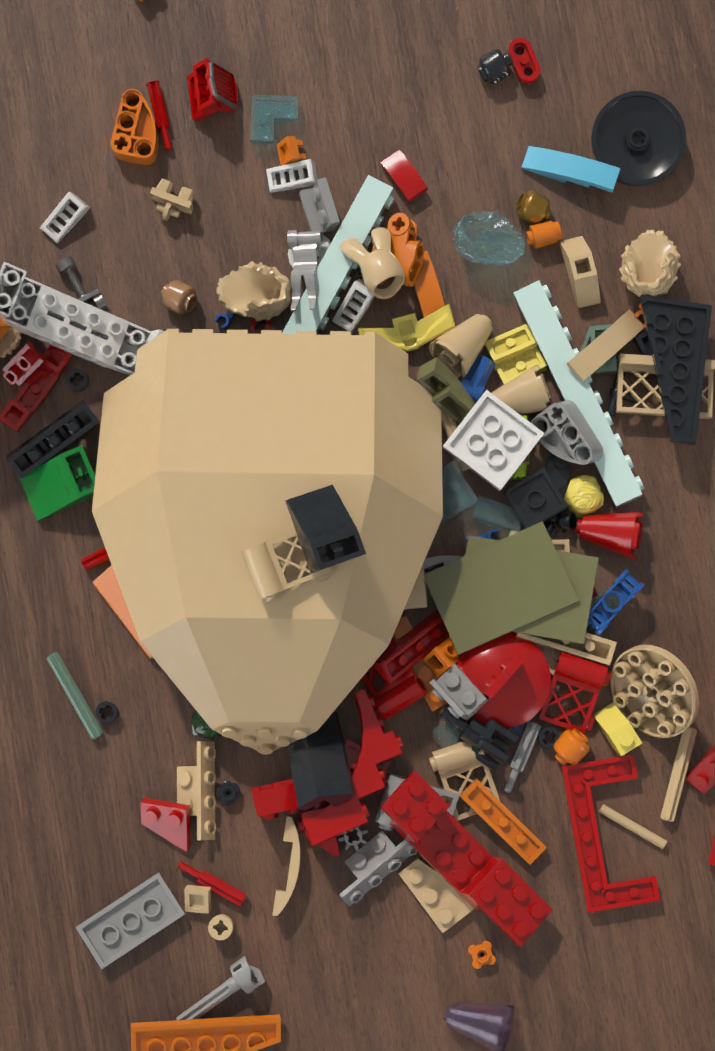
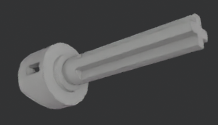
[176,956,265,1020]

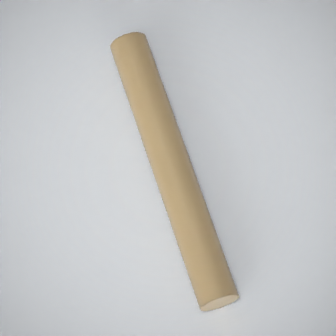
[599,804,667,849]

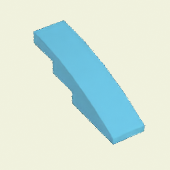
[521,146,620,192]

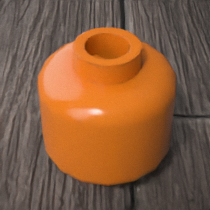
[554,728,590,765]

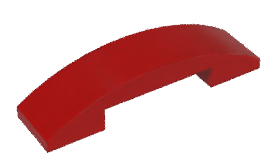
[0,345,73,432]

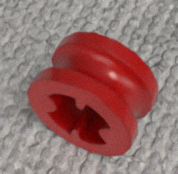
[250,318,271,334]

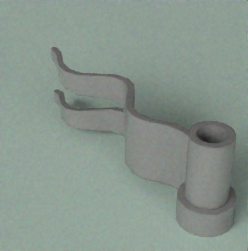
[287,230,323,311]

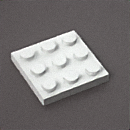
[442,390,544,491]

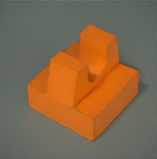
[276,136,306,166]

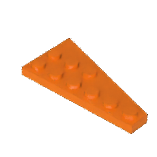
[131,1014,281,1051]

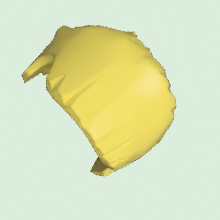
[564,475,604,518]

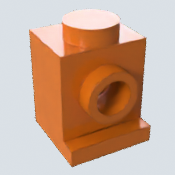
[422,638,460,678]

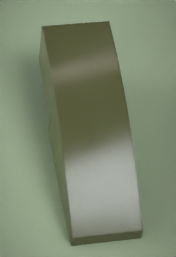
[417,357,475,425]

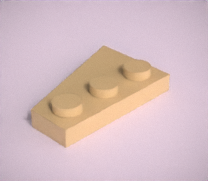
[398,858,474,933]

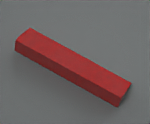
[373,609,449,684]

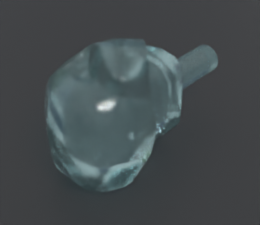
[432,718,467,747]

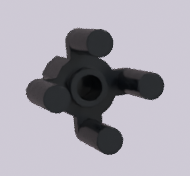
[439,707,519,771]

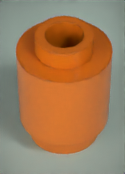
[526,220,562,249]

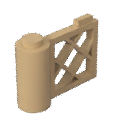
[241,530,332,602]
[429,741,500,821]

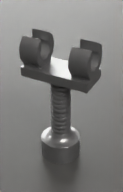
[55,256,108,310]

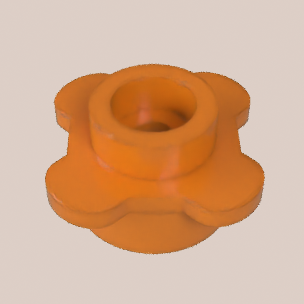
[468,941,496,969]

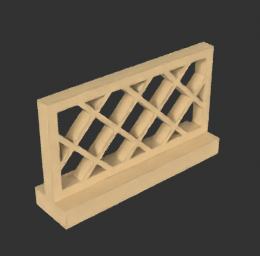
[616,354,715,419]

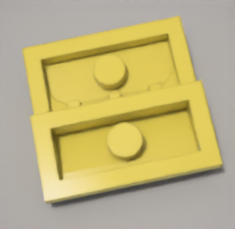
[484,324,547,385]

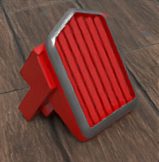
[187,58,238,121]

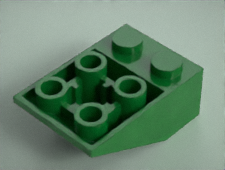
[19,445,96,521]

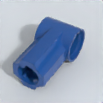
[461,355,495,404]

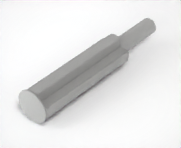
[504,721,542,793]

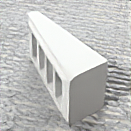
[266,159,318,193]
[40,192,90,243]
[332,279,375,334]

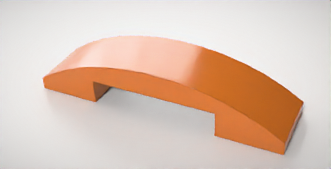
[414,251,448,343]

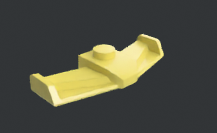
[358,303,455,352]

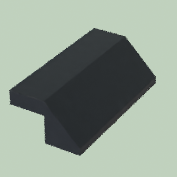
[287,712,355,811]

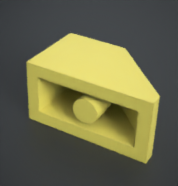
[592,702,642,756]

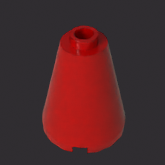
[576,512,644,560]

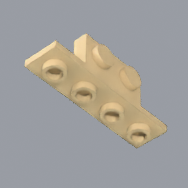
[177,741,216,840]

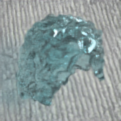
[453,210,526,266]

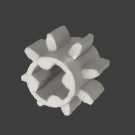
[338,828,368,851]

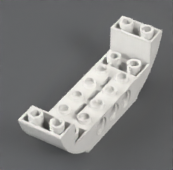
[0,262,164,375]

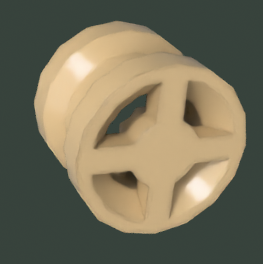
[208,914,234,940]

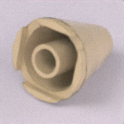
[429,314,493,378]
[491,365,552,414]

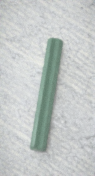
[47,652,103,739]

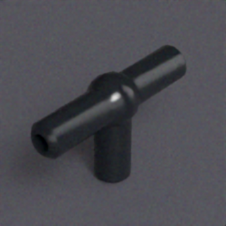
[607,372,640,417]

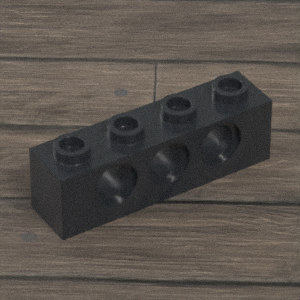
[6,399,99,479]

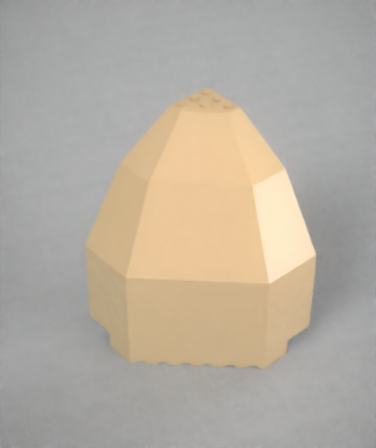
[92,329,443,755]

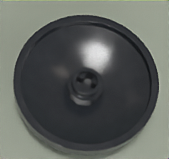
[591,91,686,186]

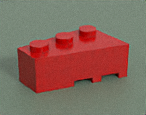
[251,779,327,821]

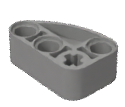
[531,400,603,465]

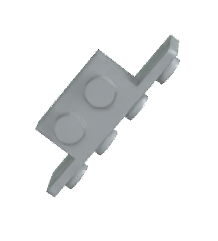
[339,831,417,906]

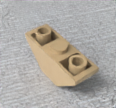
[559,236,601,309]

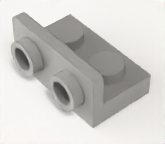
[299,177,340,234]
[430,664,488,720]

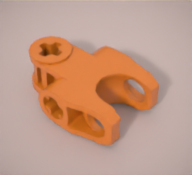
[372,213,424,287]

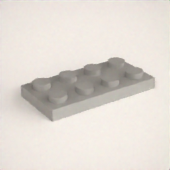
[75,872,186,969]

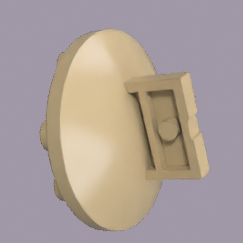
[610,645,699,738]

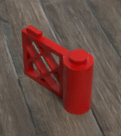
[362,635,428,720]
[538,651,611,735]

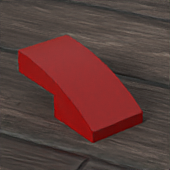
[380,150,428,202]

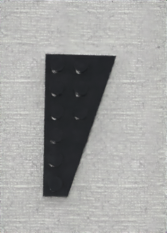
[640,295,712,445]

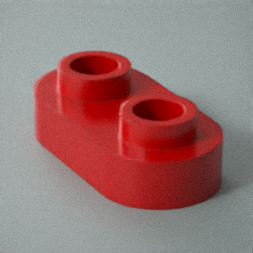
[508,38,540,84]

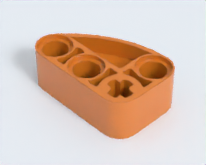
[111,89,158,166]

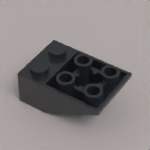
[285,485,366,574]

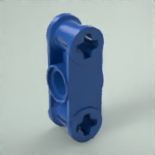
[588,568,645,636]

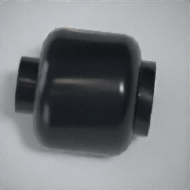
[476,49,513,84]

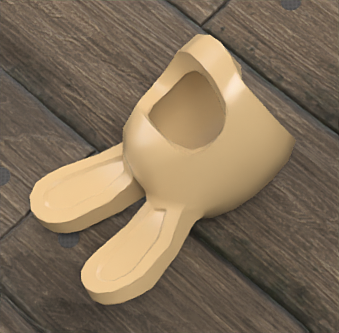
[340,227,405,299]

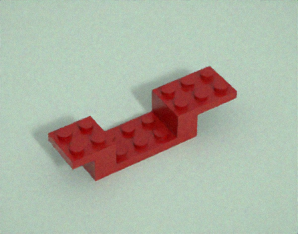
[380,771,553,947]

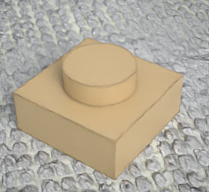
[184,885,211,914]

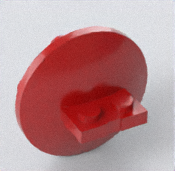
[456,632,551,728]

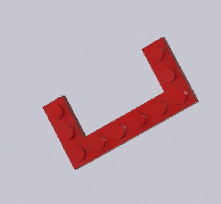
[561,754,661,913]

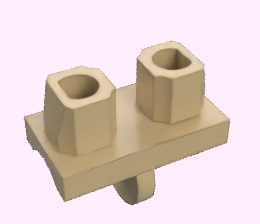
[150,179,194,221]

